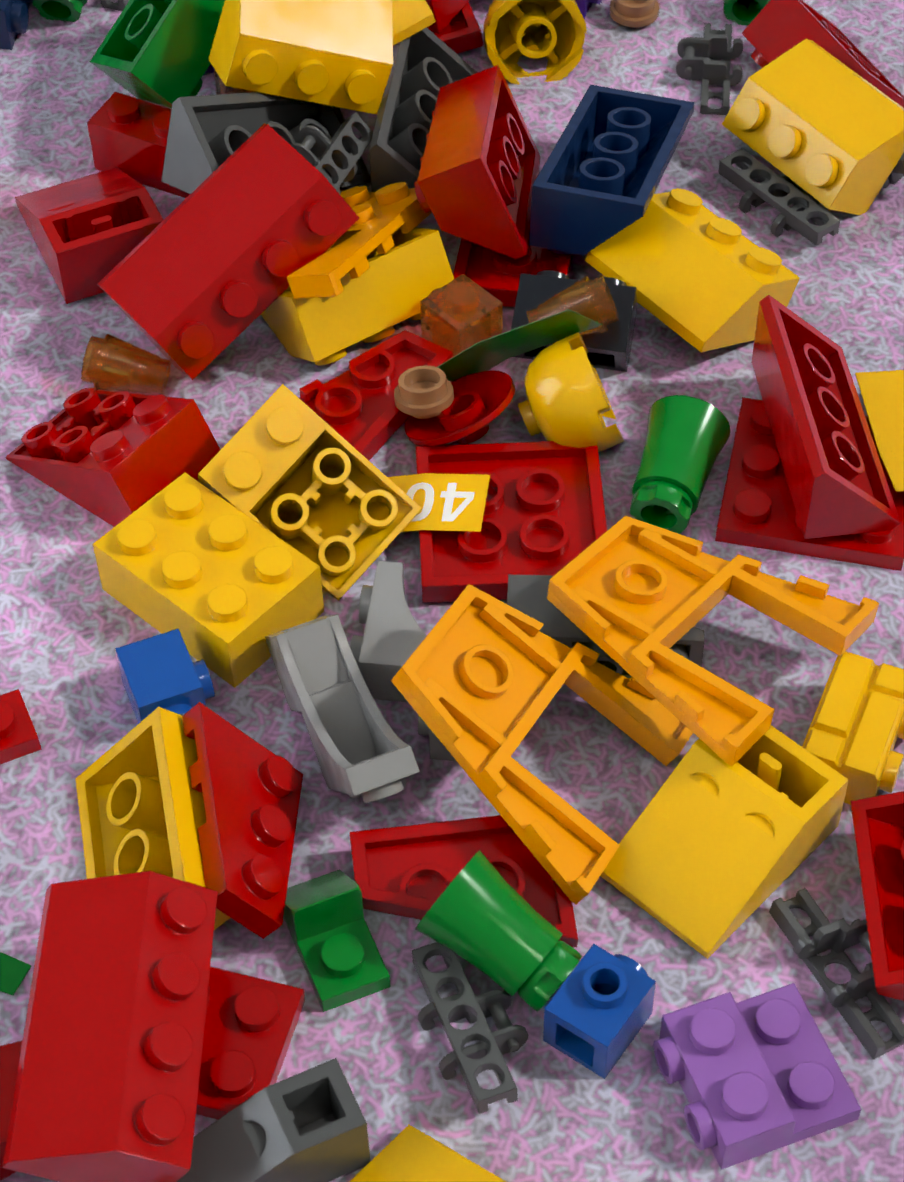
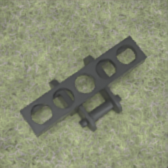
[676,23,743,115]
[290,112,373,195]
[718,148,840,246]
[769,888,904,1060]
[411,942,529,1114]

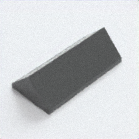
[369,27,478,192]
[161,92,371,194]

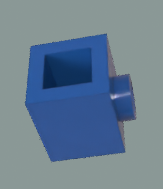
[115,628,215,724]
[543,943,656,1079]

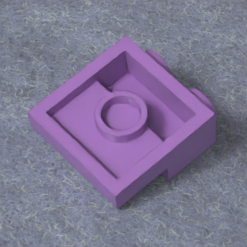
[653,983,861,1170]

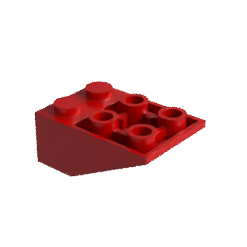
[15,167,164,304]
[6,388,221,527]

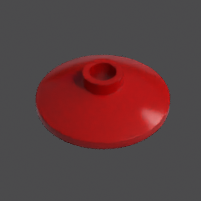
[404,370,515,446]

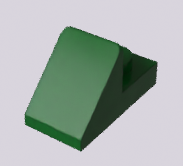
[283,869,391,1012]

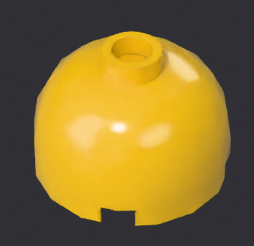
[483,0,586,85]
[518,332,625,452]

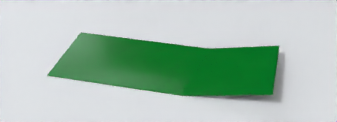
[437,309,603,382]

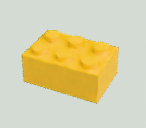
[93,472,324,688]

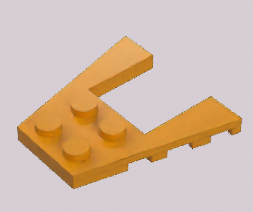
[287,182,432,299]
[547,516,879,767]
[391,584,693,904]

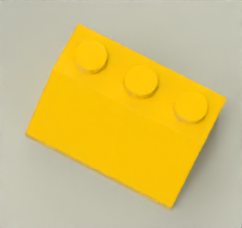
[208,0,393,115]
[722,39,904,215]
[585,188,800,352]
[261,227,459,366]
[75,707,230,930]

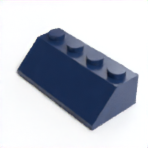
[529,85,695,255]

